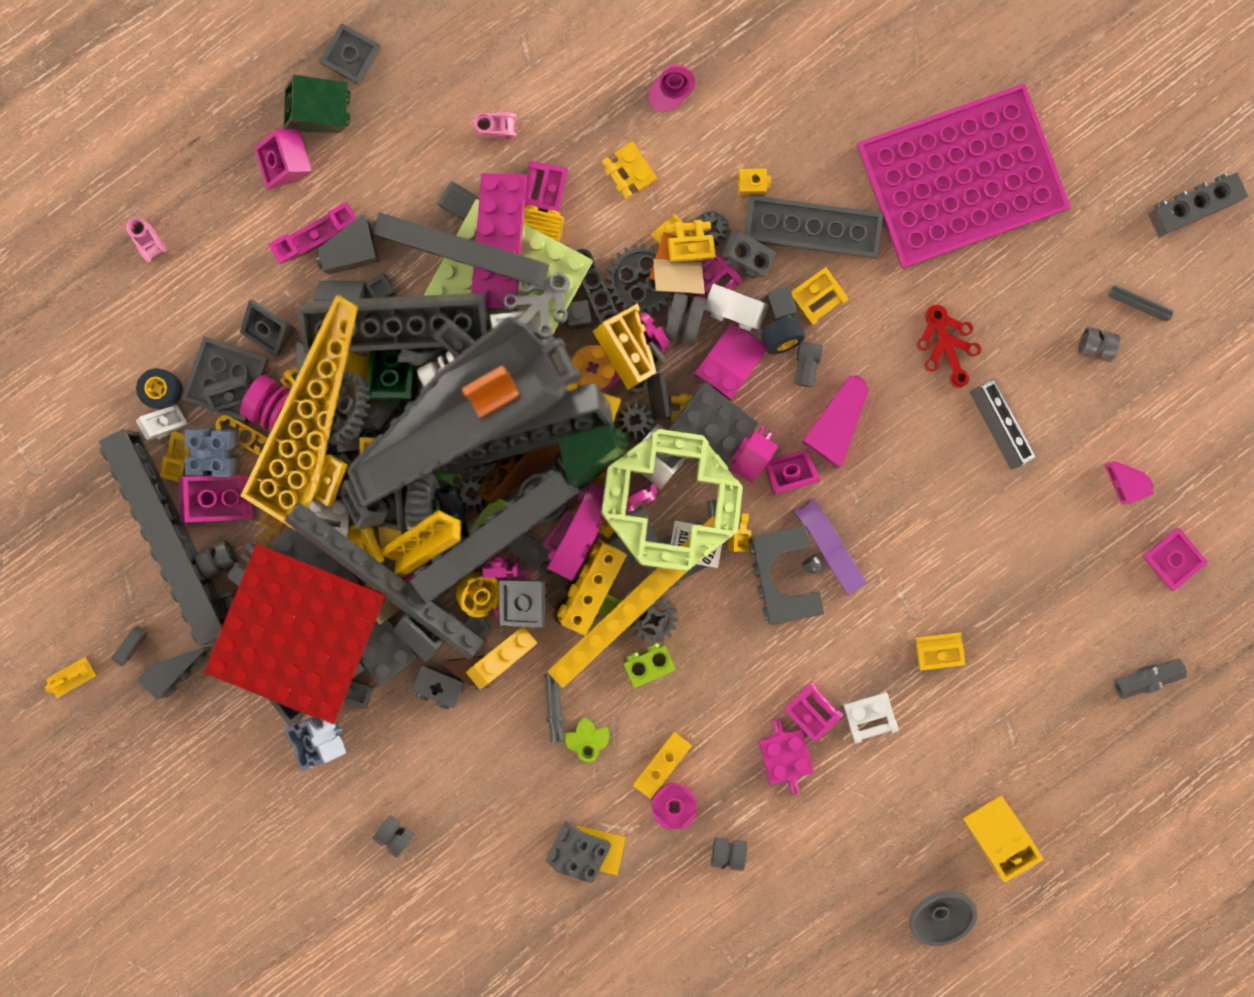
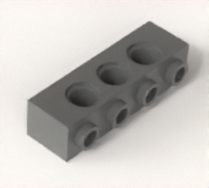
[1148,172,1249,238]

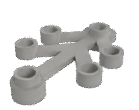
[504,273,570,339]

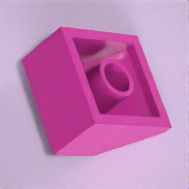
[254,129,312,189]

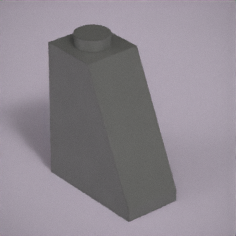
[316,214,379,275]

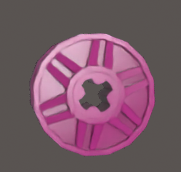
[240,375,290,432]

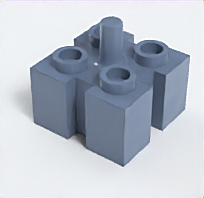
[185,428,239,477]
[284,717,346,771]

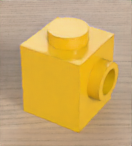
[738,169,771,197]

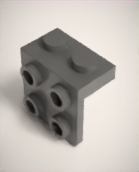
[546,820,611,883]

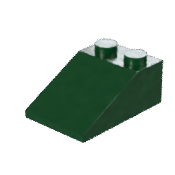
[366,349,420,400]

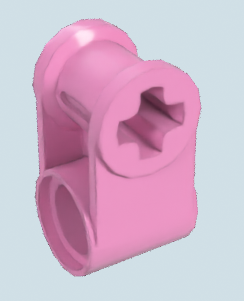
[474,112,517,140]
[126,217,167,263]

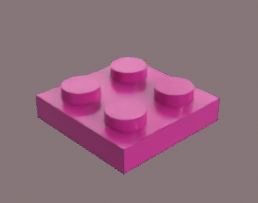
[1142,528,1208,591]

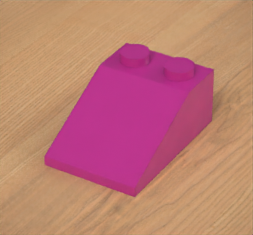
[694,322,767,401]
[179,475,254,522]

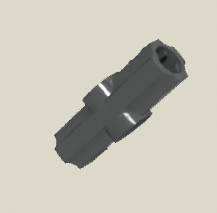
[1114,659,1187,699]

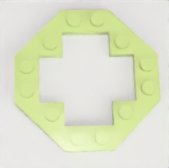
[601,429,743,571]

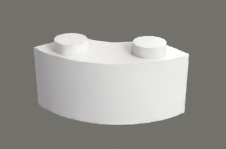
[704,284,769,332]

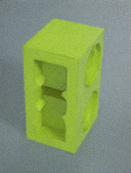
[624,642,676,688]

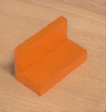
[462,366,520,419]

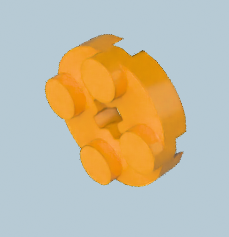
[571,345,615,390]

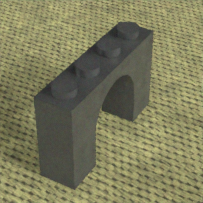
[748,526,824,625]

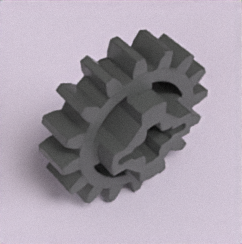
[630,596,678,644]

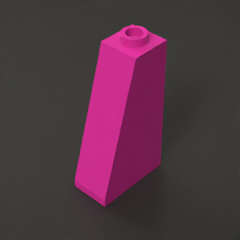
[802,375,869,468]

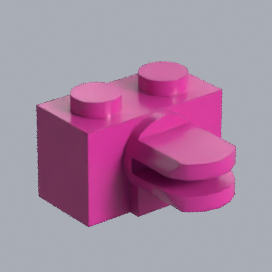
[730,426,778,484]

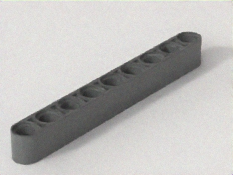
[372,213,550,288]

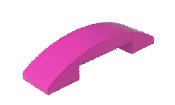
[268,202,357,264]

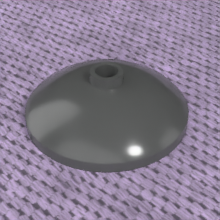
[909,891,977,946]

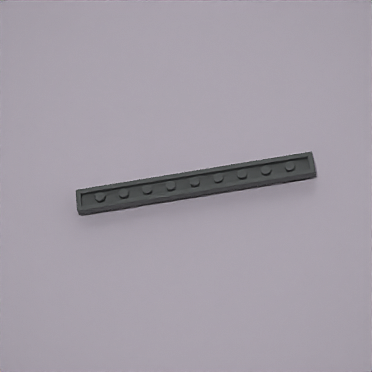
[285,503,484,660]

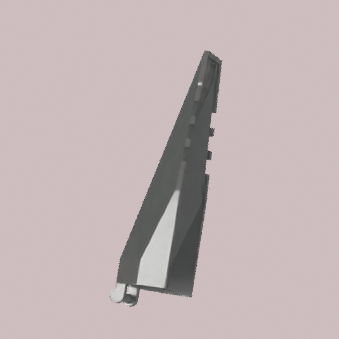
[347,316,581,507]

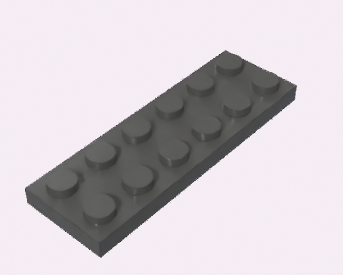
[745,195,883,259]

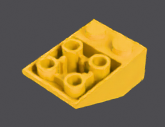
[963,796,1044,883]

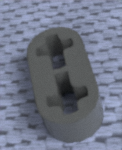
[111,626,148,667]

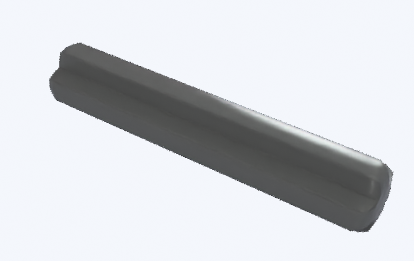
[1108,285,1173,322]

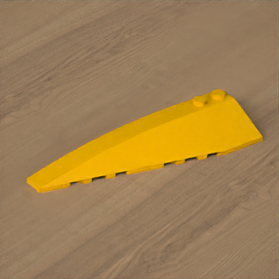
[241,295,358,531]

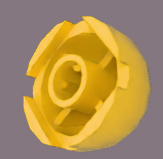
[456,571,500,618]

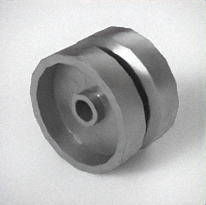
[665,292,706,347]

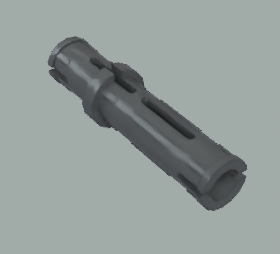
[544,674,565,743]

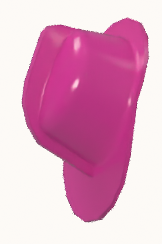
[648,64,695,112]

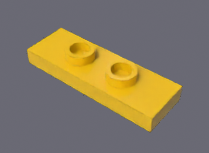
[633,731,692,799]

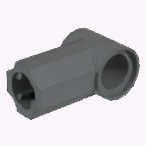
[794,341,823,388]

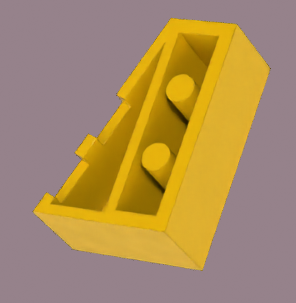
[593,304,656,390]

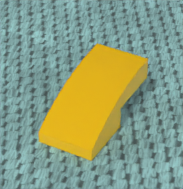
[160,431,191,482]

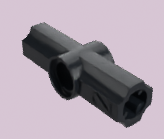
[435,484,470,539]

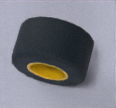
[761,316,805,354]
[136,368,182,410]

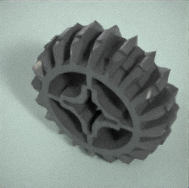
[405,473,438,534]

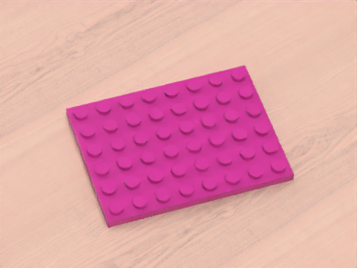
[856,83,1071,269]

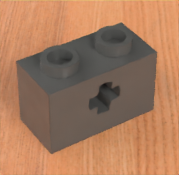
[411,664,465,709]

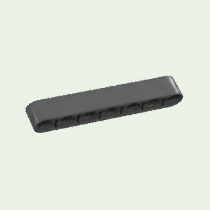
[577,249,647,394]

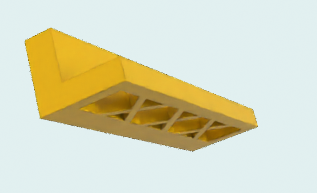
[381,511,460,578]

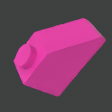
[1104,461,1154,505]

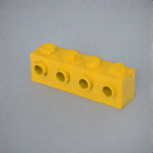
[557,539,627,636]

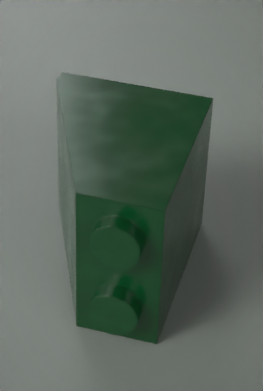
[283,74,351,133]
[558,425,628,488]

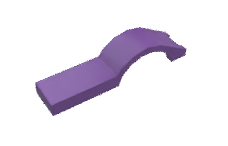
[793,498,867,595]

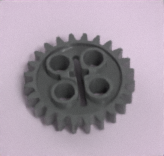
[606,243,675,316]
[328,372,370,445]

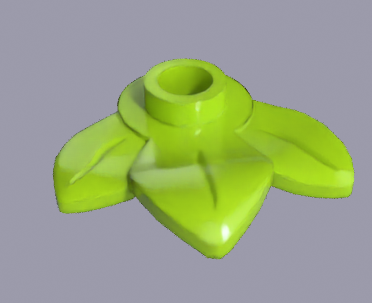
[565,717,610,763]

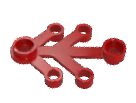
[917,305,981,388]

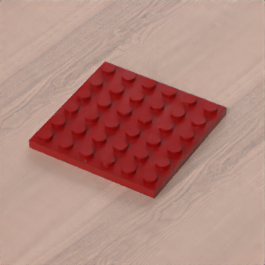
[204,544,386,725]

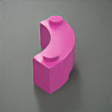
[547,482,604,581]

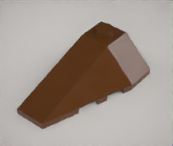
[477,444,560,504]

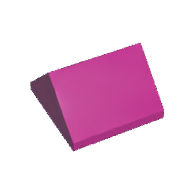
[765,450,820,495]

